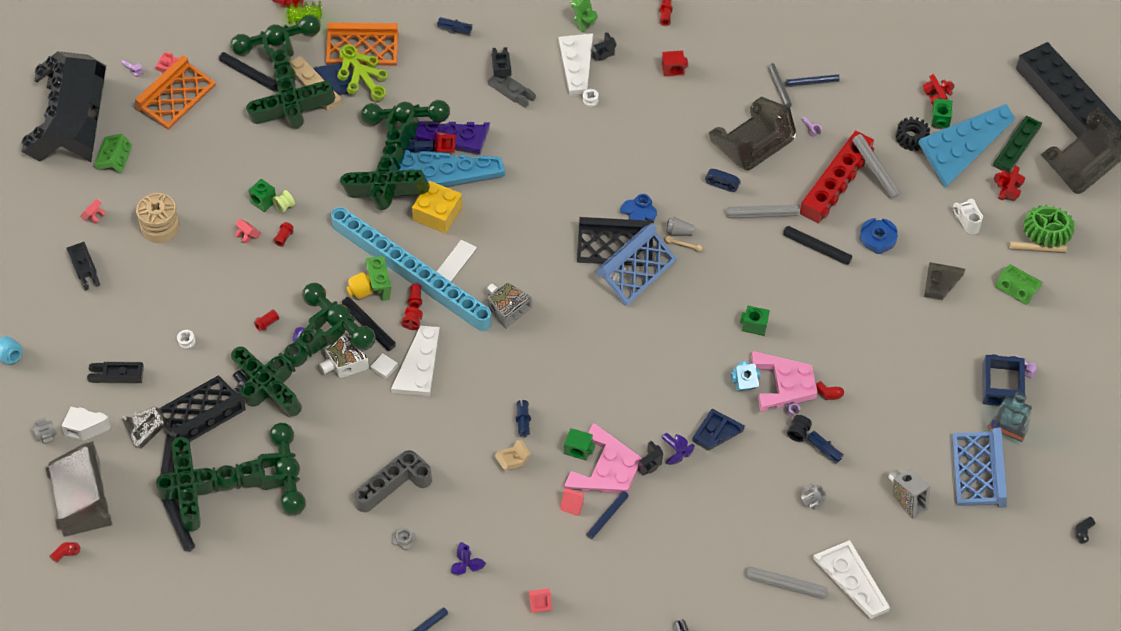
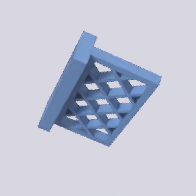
[595,223,677,306]
[953,428,1007,507]

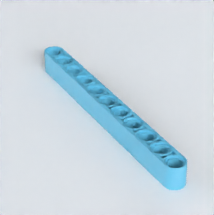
[331,207,491,331]

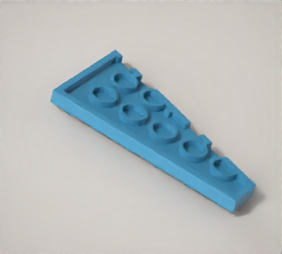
[918,104,1015,188]
[399,150,505,187]

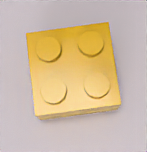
[412,181,463,234]

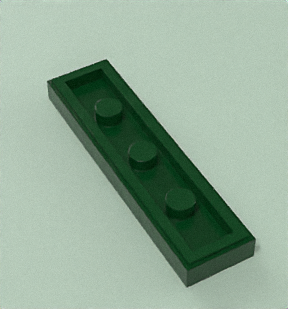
[993,115,1042,172]

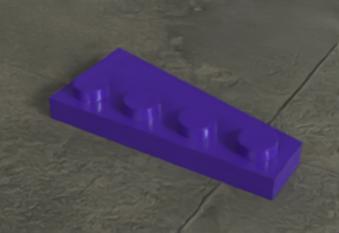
[411,121,490,154]

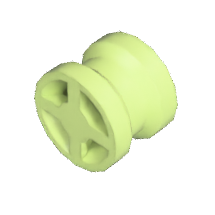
[272,190,295,213]

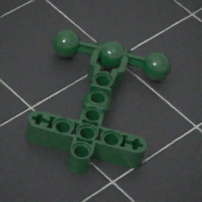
[230,15,336,128]
[340,100,450,210]
[231,282,375,416]
[156,423,306,532]

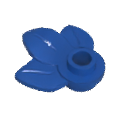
[620,194,657,221]

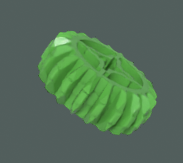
[1023,204,1075,248]

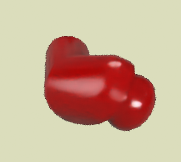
[816,381,844,400]
[49,542,81,563]

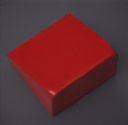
[434,132,456,153]

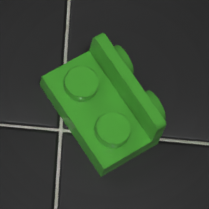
[94,134,132,173]
[365,256,392,301]
[995,264,1043,305]

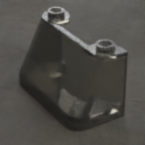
[708,96,796,171]
[1041,107,1121,194]
[45,441,113,537]

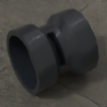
[786,415,812,442]

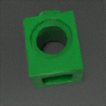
[931,99,953,128]
[248,179,276,212]
[740,305,770,336]
[564,428,595,461]

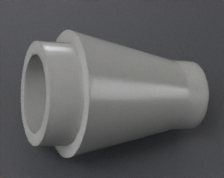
[666,217,694,236]

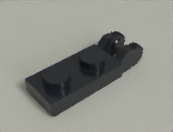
[492,47,512,78]
[66,242,100,290]
[87,362,144,383]

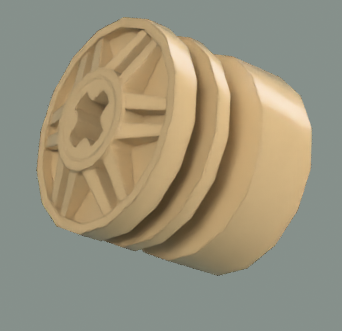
[136,193,180,243]

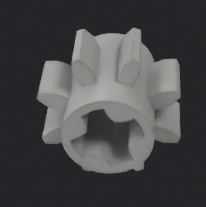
[33,417,57,444]
[801,483,826,509]

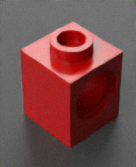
[661,50,688,77]

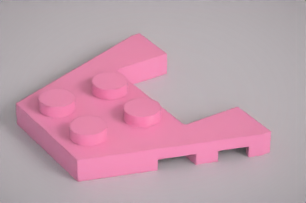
[751,351,817,412]
[564,423,642,494]

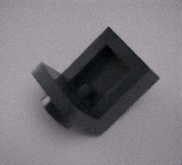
[593,32,617,61]
[638,441,663,476]

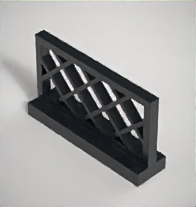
[577,217,654,267]
[152,375,246,442]

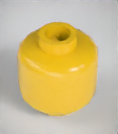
[346,272,374,300]

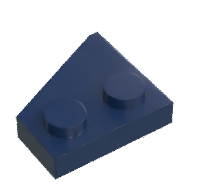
[314,62,354,95]
[692,408,745,450]

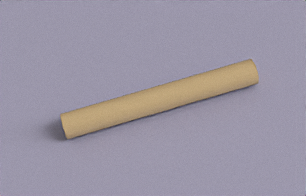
[1009,242,1067,252]

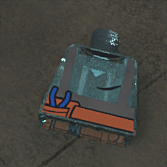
[987,392,1032,443]

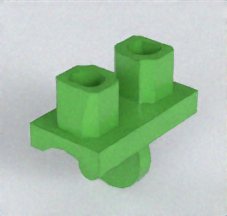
[570,0,598,32]

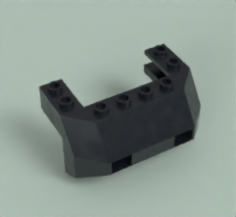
[21,51,107,162]

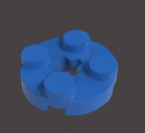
[860,218,898,254]

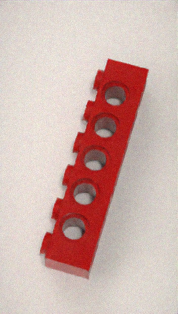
[800,130,875,224]

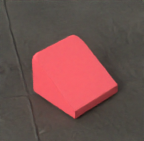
[560,488,584,516]

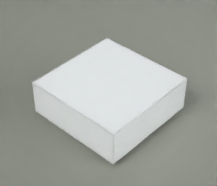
[370,353,398,379]

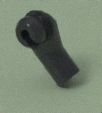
[233,370,248,394]
[1075,517,1095,544]

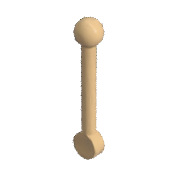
[665,236,703,252]

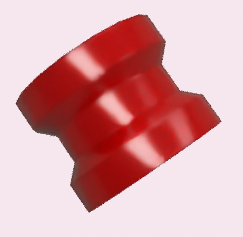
[401,307,423,330]

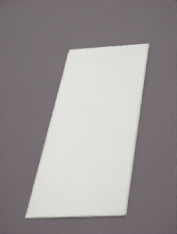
[437,240,477,282]

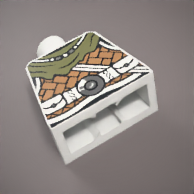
[319,333,369,378]

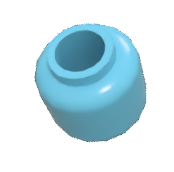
[0,336,23,365]

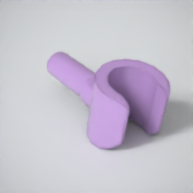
[122,60,144,76]
[803,117,822,137]
[1016,355,1036,378]
[785,403,800,417]

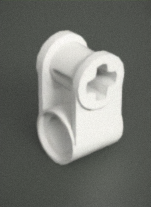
[953,198,983,235]

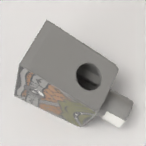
[486,283,532,328]
[888,470,930,519]

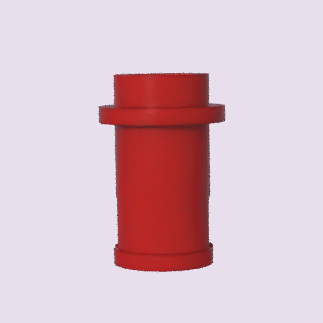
[273,222,294,247]
[407,284,423,308]
[254,309,280,331]

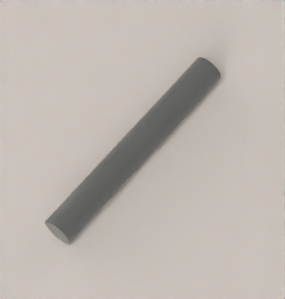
[768,63,792,108]

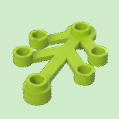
[337,45,388,102]

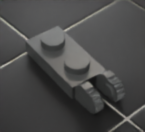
[488,75,536,108]

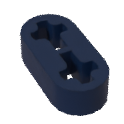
[705,169,741,192]

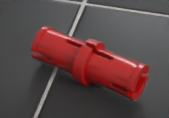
[659,0,673,26]

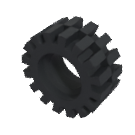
[896,117,930,151]

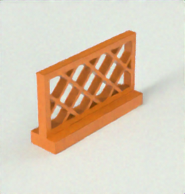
[326,22,399,66]
[135,55,216,130]

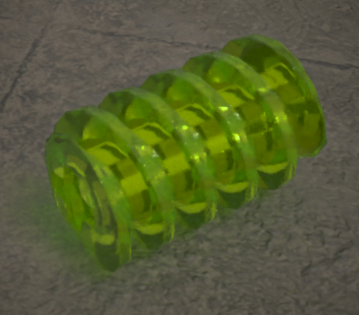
[286,1,323,25]

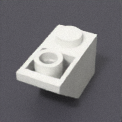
[61,407,111,441]

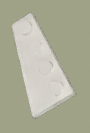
[558,33,593,95]
[391,325,440,396]
[813,540,890,619]

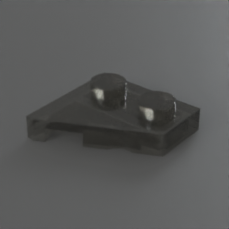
[924,262,966,300]
[122,407,167,449]

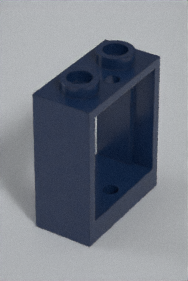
[982,354,1025,407]

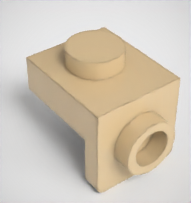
[495,440,531,471]

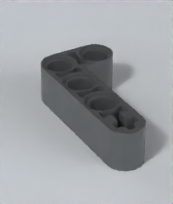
[354,450,432,513]

